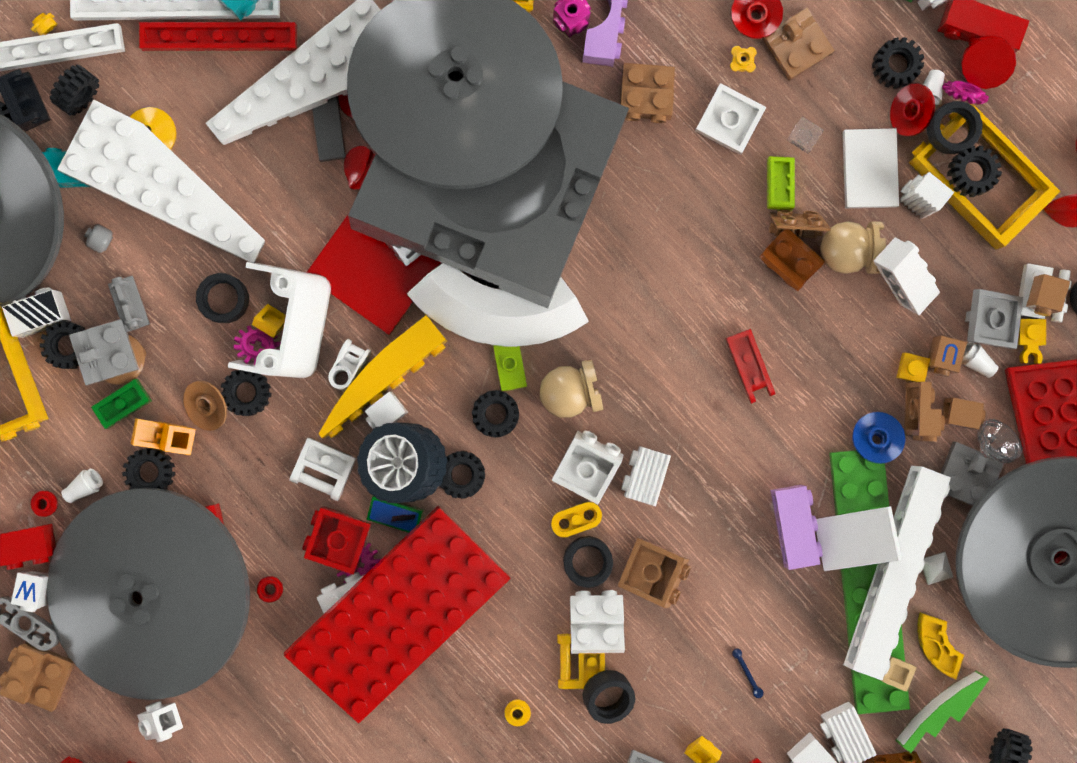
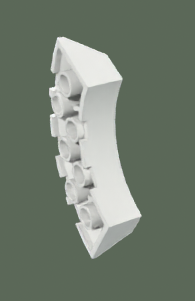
[407,263,589,347]

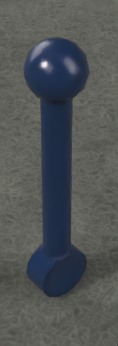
[732,648,764,698]

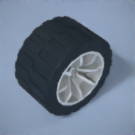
[357,422,447,503]

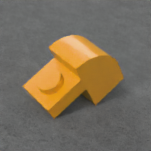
[130,418,196,455]

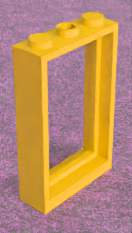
[908,104,1061,250]
[0,303,49,442]

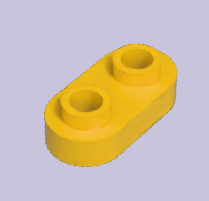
[551,502,602,537]

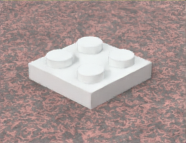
[695,83,766,155]

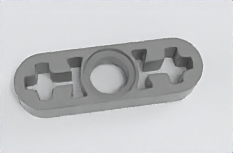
[0,596,59,651]

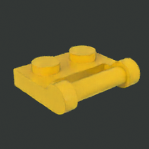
[557,634,605,689]

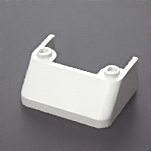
[228,262,331,378]

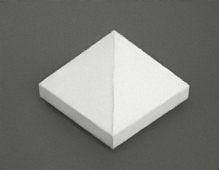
[923,552,953,585]

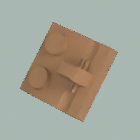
[762,8,835,81]

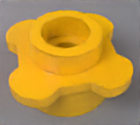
[31,13,57,36]
[730,46,757,73]

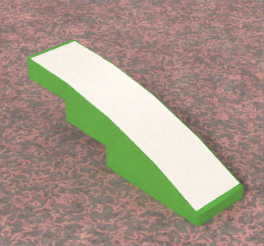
[895,671,989,753]

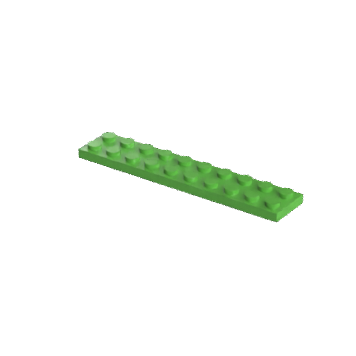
[829,450,910,714]

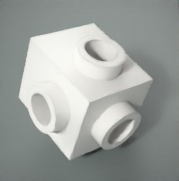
[137,701,183,742]

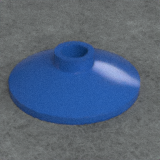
[852,412,906,464]

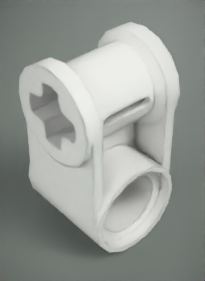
[328,339,371,391]

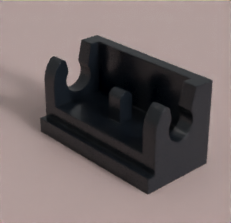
[0,69,51,132]

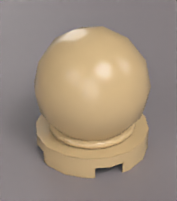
[820,222,886,274]
[540,360,603,418]

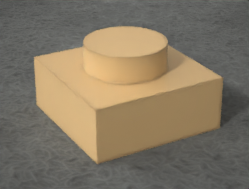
[880,656,917,692]

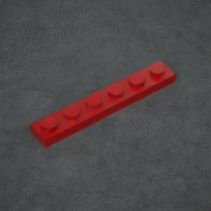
[139,22,297,51]

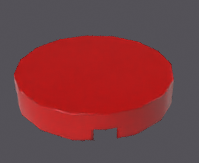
[961,35,1017,89]

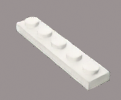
[0,23,125,72]

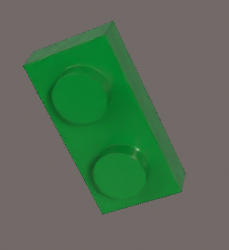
[91,379,152,429]

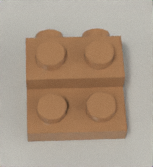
[620,63,675,123]
[904,382,945,442]
[618,538,691,608]
[0,642,74,712]

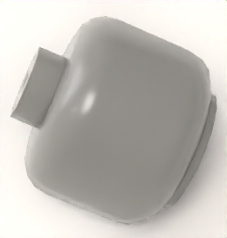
[84,224,113,253]

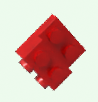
[302,506,372,575]

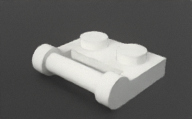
[290,438,357,502]

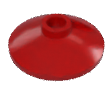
[731,0,783,39]
[890,83,935,137]

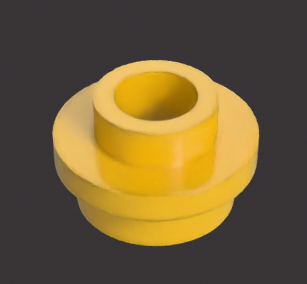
[505,699,531,727]

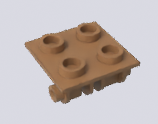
[769,210,831,239]

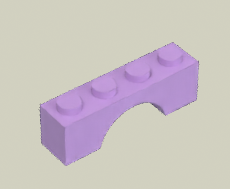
[582,0,628,67]

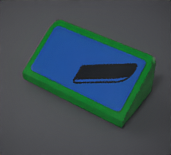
[367,496,424,533]

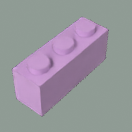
[770,485,823,570]

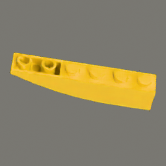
[319,315,447,438]

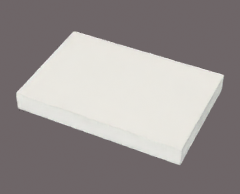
[843,128,899,209]
[816,506,902,571]

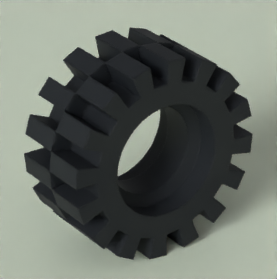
[872,37,924,89]
[50,64,99,116]
[947,146,1002,197]
[40,322,85,369]
[220,370,272,416]
[472,390,519,438]
[122,448,175,490]
[440,451,486,499]
[989,728,1033,763]

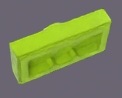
[767,156,795,210]
[493,345,527,392]

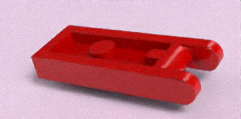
[725,329,776,404]

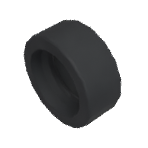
[927,101,983,155]
[196,273,249,323]
[563,536,613,588]
[582,670,636,724]

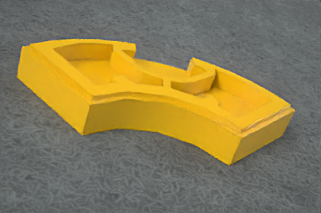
[917,612,964,680]

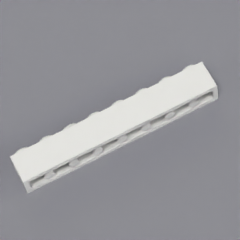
[843,466,951,680]

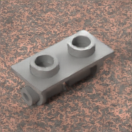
[108,275,150,332]

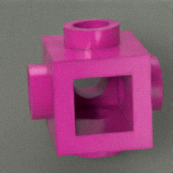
[553,0,591,38]

